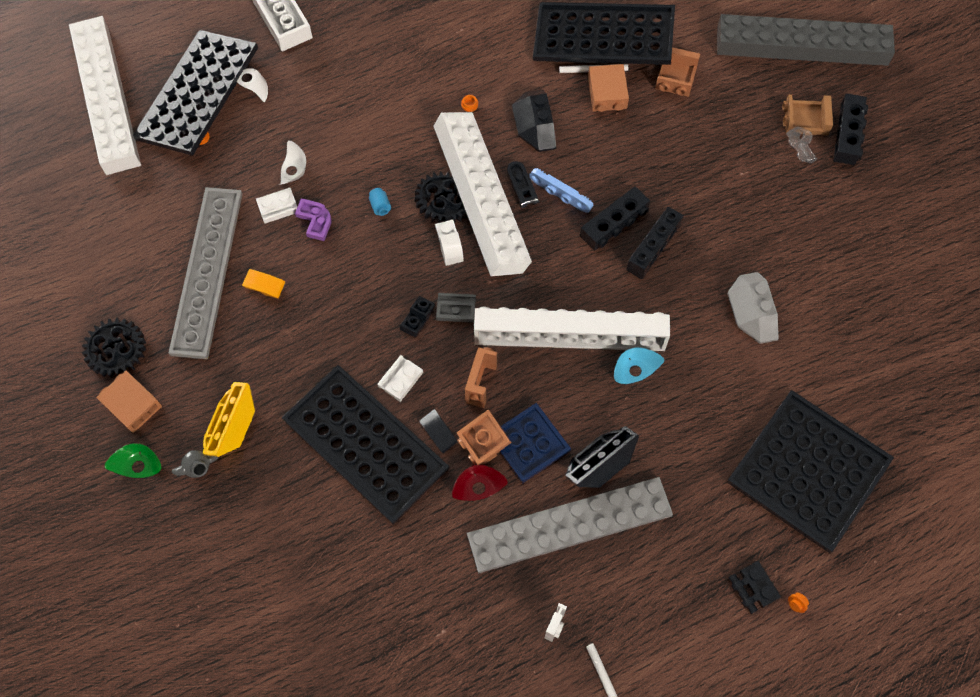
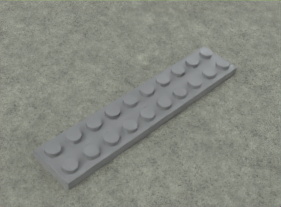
[169,187,242,359]
[467,477,673,574]

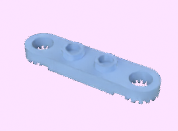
[529,168,594,213]

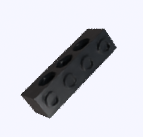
[833,93,868,165]
[580,186,650,251]
[627,206,684,279]

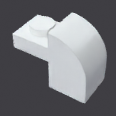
[435,220,463,266]

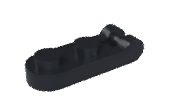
[507,161,539,209]

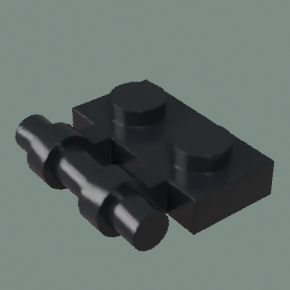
[728,561,781,614]

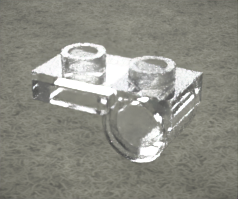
[786,127,817,164]

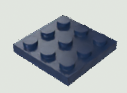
[500,403,571,484]

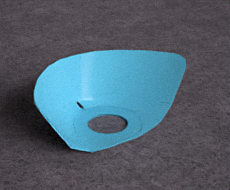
[614,347,664,384]

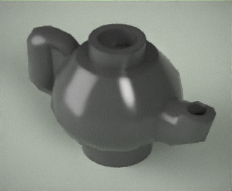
[172,450,219,478]

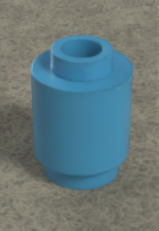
[369,188,391,216]

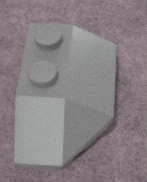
[727,272,779,344]

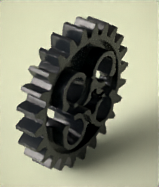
[414,171,467,224]
[82,317,146,378]

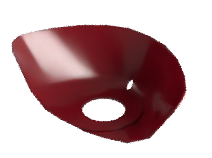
[452,465,508,501]

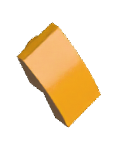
[242,269,285,298]

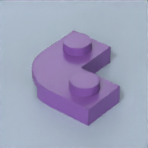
[295,198,331,241]

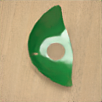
[104,444,161,478]

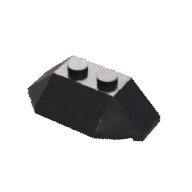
[512,89,556,152]
[565,426,639,488]

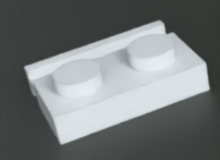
[256,188,297,223]
[377,355,423,402]
[545,603,567,642]

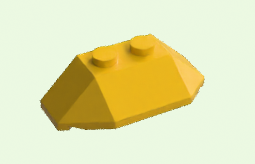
[203,382,255,457]

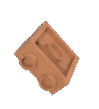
[457,409,512,465]

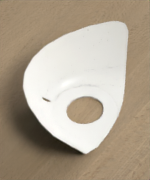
[237,68,268,102]
[279,141,306,185]

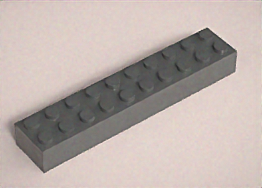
[717,14,895,66]

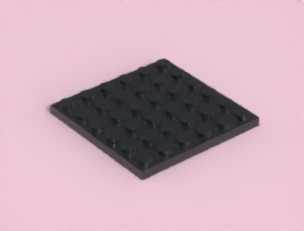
[727,390,894,554]

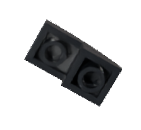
[400,296,436,338]
[420,409,458,453]

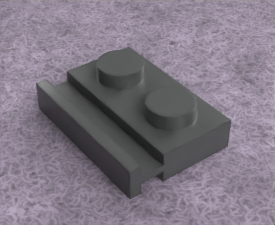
[436,293,476,323]

